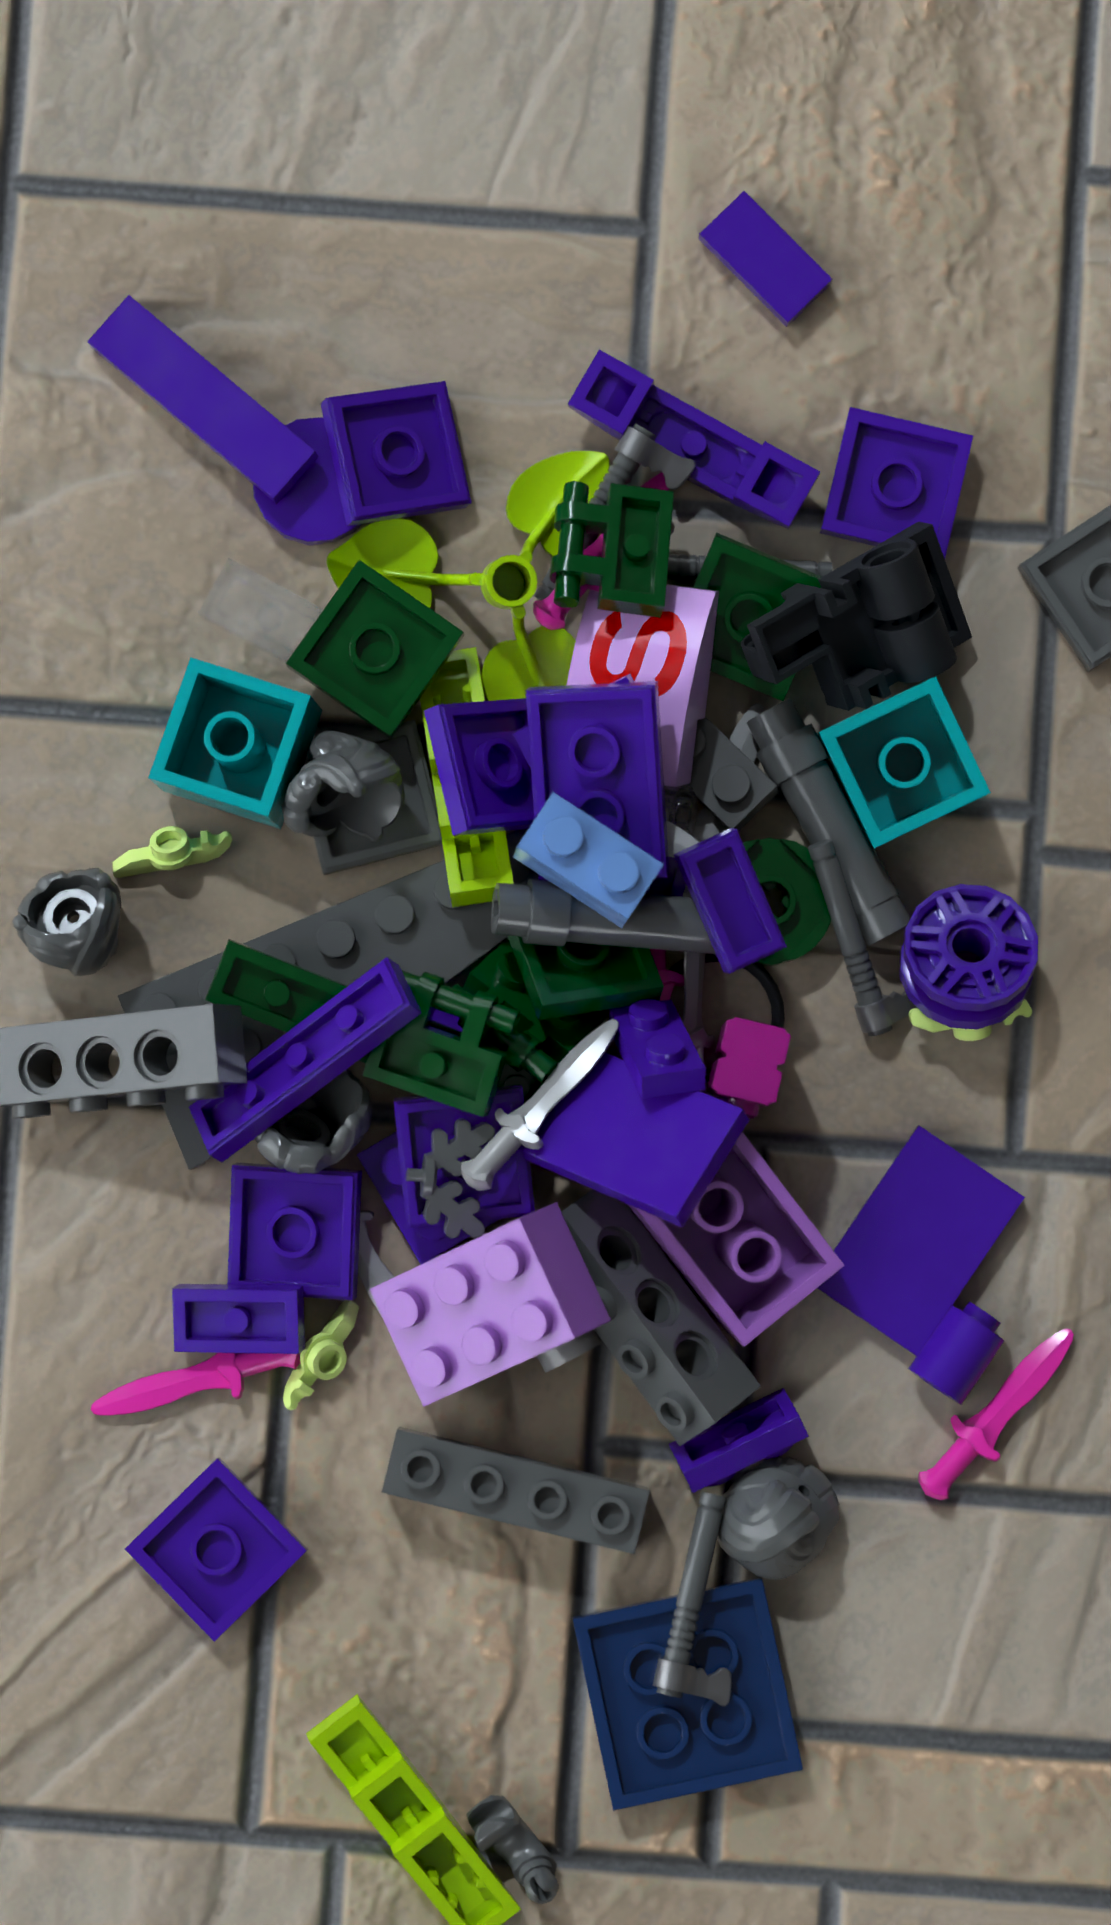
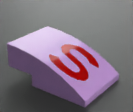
[567,584,719,787]

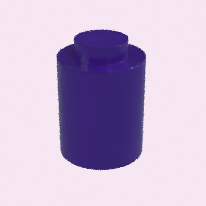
[908,1302,1004,1405]

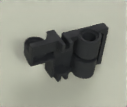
[741,521,972,711]

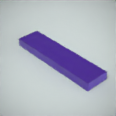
[87,295,318,504]
[189,957,422,1162]

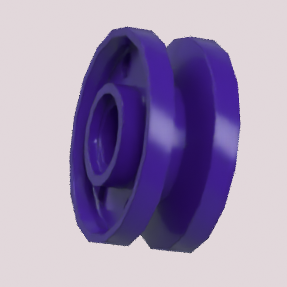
[899,884,1038,1030]

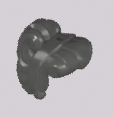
[281,731,405,841]
[13,868,122,976]
[255,1069,372,1174]
[717,1456,840,1580]

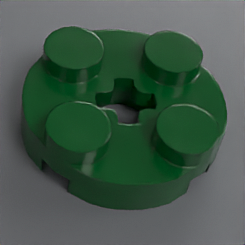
[743,838,831,967]

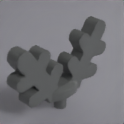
[406,1118,495,1238]

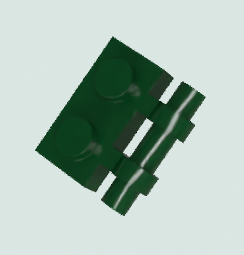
[549,481,674,618]
[452,939,605,1083]
[363,971,521,1117]

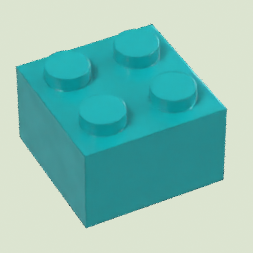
[148,657,323,829]
[817,676,991,848]

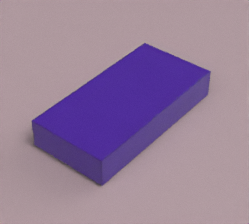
[698,191,833,327]
[673,828,787,974]

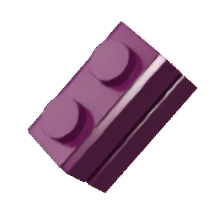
[707,1017,791,1119]

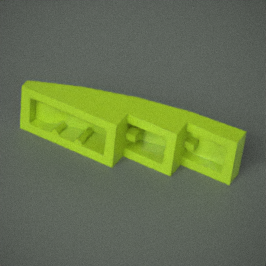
[420,647,514,908]
[306,1694,521,1925]

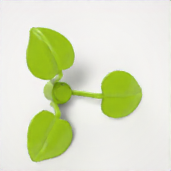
[326,451,609,701]

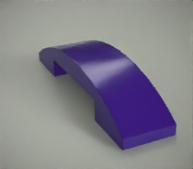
[568,349,820,529]

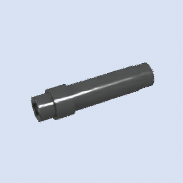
[746,698,910,946]
[491,879,716,954]

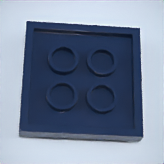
[573,1577,803,1811]

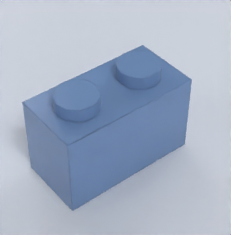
[513,792,664,928]

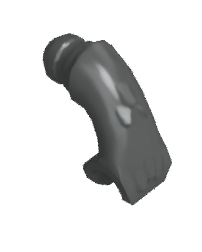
[466,1795,559,1904]

